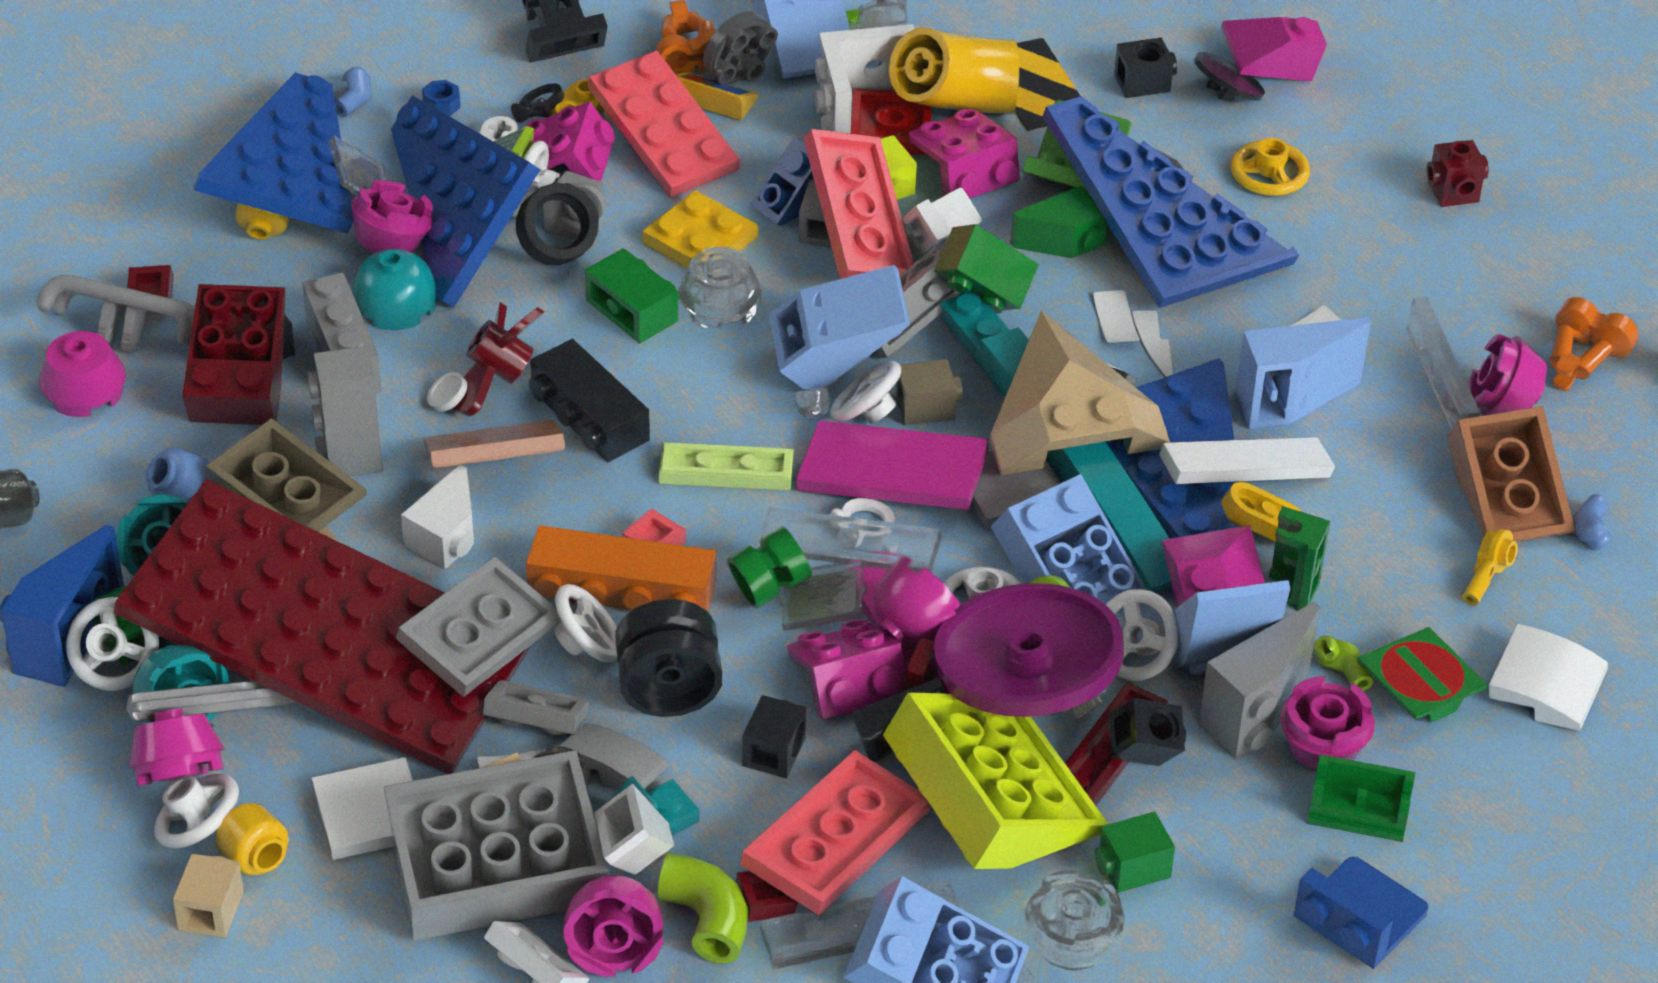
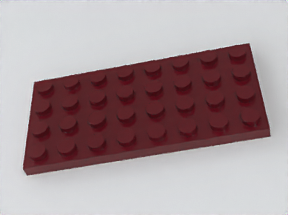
[113,479,531,774]

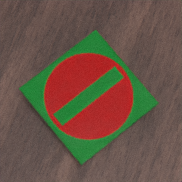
[1357,627,1488,723]

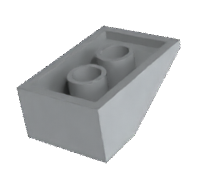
[1198,602,1320,759]

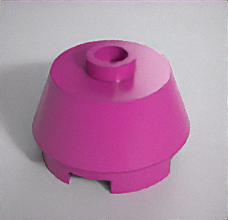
[352,180,433,253]
[39,331,126,417]
[1466,334,1547,416]
[1280,676,1375,770]
[129,708,225,786]

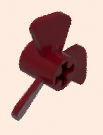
[451,302,545,416]

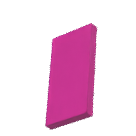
[796,421,989,510]

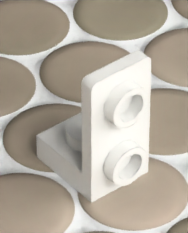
[902,188,982,258]

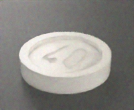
[427,372,467,412]

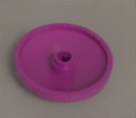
[934,583,1124,717]

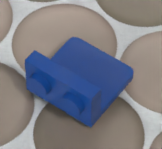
[1293,856,1428,969]

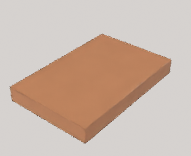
[423,420,565,468]

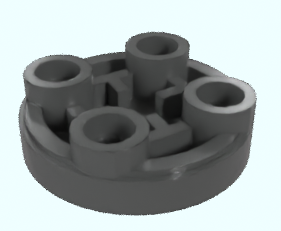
[703,11,778,85]

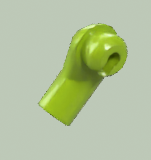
[1313,635,1373,691]

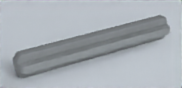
[126,680,298,722]

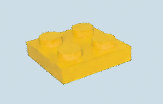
[642,190,758,278]

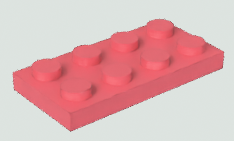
[588,51,740,198]
[803,129,914,279]
[740,750,931,915]

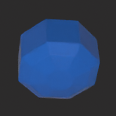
[422,80,461,116]

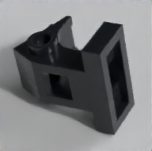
[522,0,608,63]

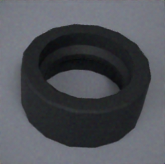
[516,183,599,265]

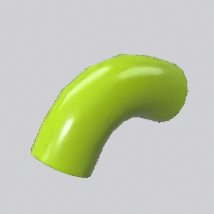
[658,852,748,964]

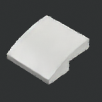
[1489,624,1608,731]

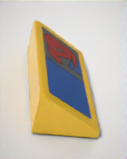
[675,72,759,121]

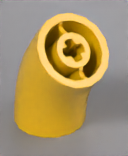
[889,27,1019,114]

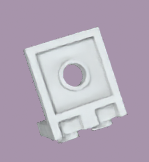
[814,24,914,134]

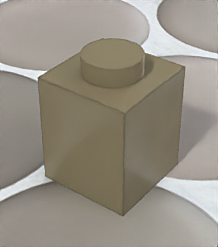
[896,359,963,425]

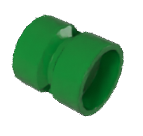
[727,526,812,609]

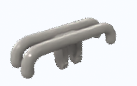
[37,275,195,353]

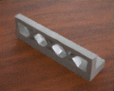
[875,236,964,358]

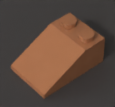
[1447,406,1575,542]

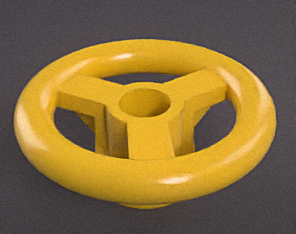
[1230,137,1310,196]

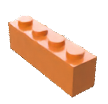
[526,525,717,611]

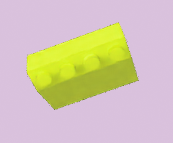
[883,693,1108,869]

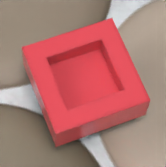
[622,509,686,545]

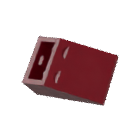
[182,284,286,425]

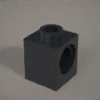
[1114,37,1177,98]
[742,695,807,779]
[1108,698,1186,766]

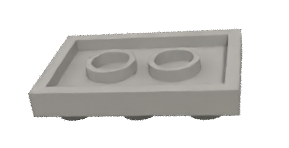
[396,557,560,697]

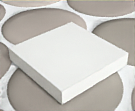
[312,757,413,860]

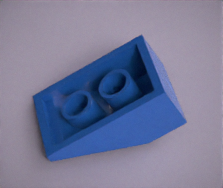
[0,525,124,687]

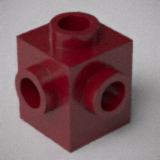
[1426,140,1489,207]

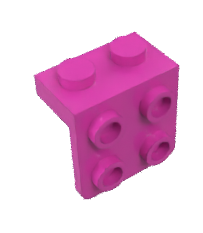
[525,101,615,182]
[909,109,1020,199]
[787,620,906,720]

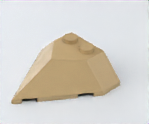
[990,311,1170,476]

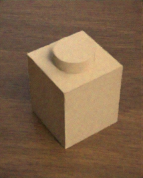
[173,853,244,938]

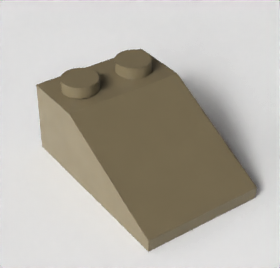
[206,418,367,532]

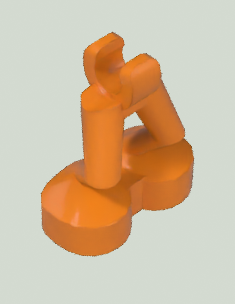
[655,0,717,74]
[1550,297,1639,391]

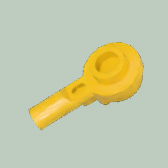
[1462,529,1518,606]

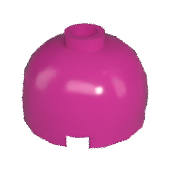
[874,557,961,647]
[564,875,663,977]

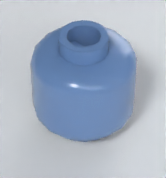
[146,447,209,503]

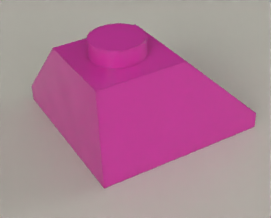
[1221,17,1327,81]
[1161,525,1265,607]

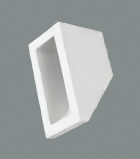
[401,465,474,570]
[594,784,674,875]

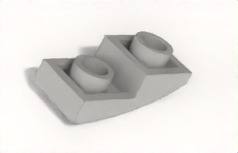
[557,723,668,789]

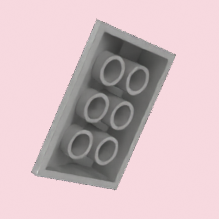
[384,750,608,941]

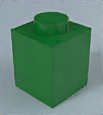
[1095,811,1175,893]

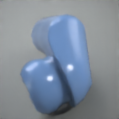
[335,67,372,117]
[1572,494,1611,550]

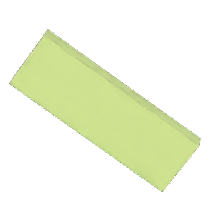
[659,442,794,491]

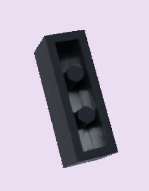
[529,338,650,463]

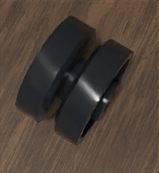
[615,599,722,717]

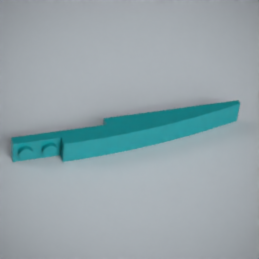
[940,292,1172,593]

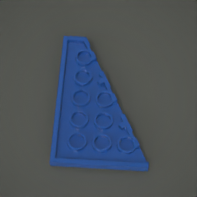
[194,72,353,234]
[391,95,541,308]
[1042,96,1299,308]
[1105,358,1242,539]

